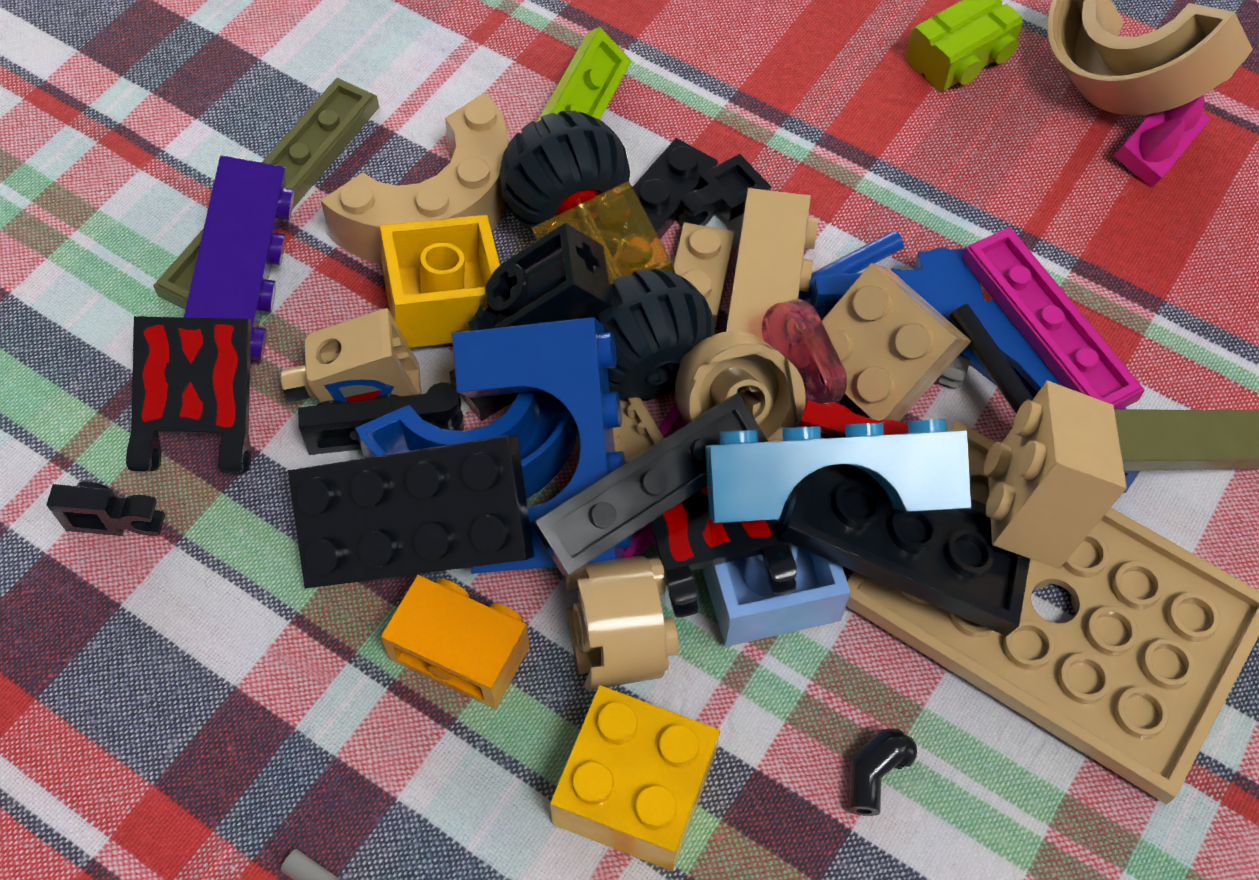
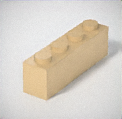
[726,188,818,393]

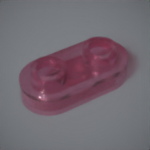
[762,299,847,406]

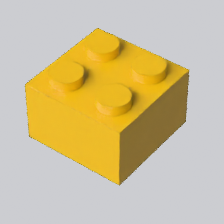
[380,215,500,348]
[550,685,721,872]

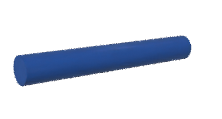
[797,231,904,303]

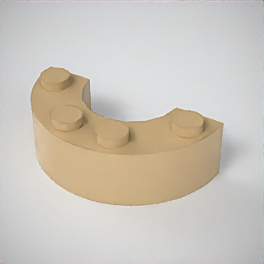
[1047,0,1253,116]
[320,92,509,264]

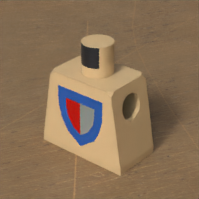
[281,308,422,403]

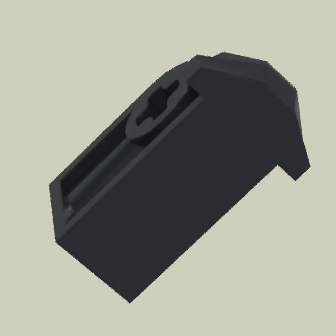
[468,222,613,331]

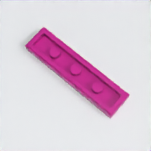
[961,227,1145,409]

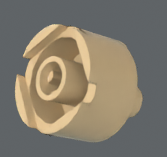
[675,331,806,442]
[566,555,679,690]

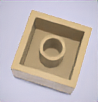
[797,263,971,421]
[984,380,1127,569]

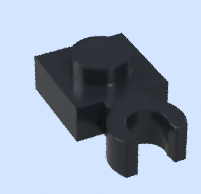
[46,481,165,536]

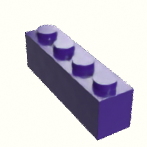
[184,155,294,369]

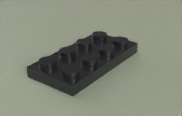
[779,433,1030,636]
[288,435,535,589]

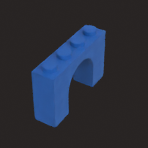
[452,317,632,574]

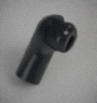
[848,728,917,816]

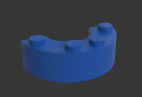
[355,392,578,499]

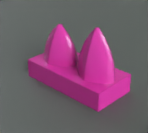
[1113,95,1211,188]

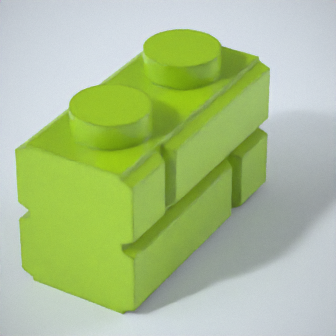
[905,0,1023,92]

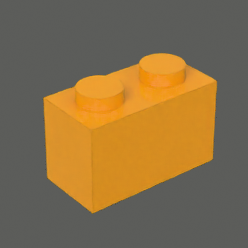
[381,575,530,709]

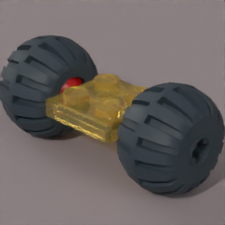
[499,111,715,401]

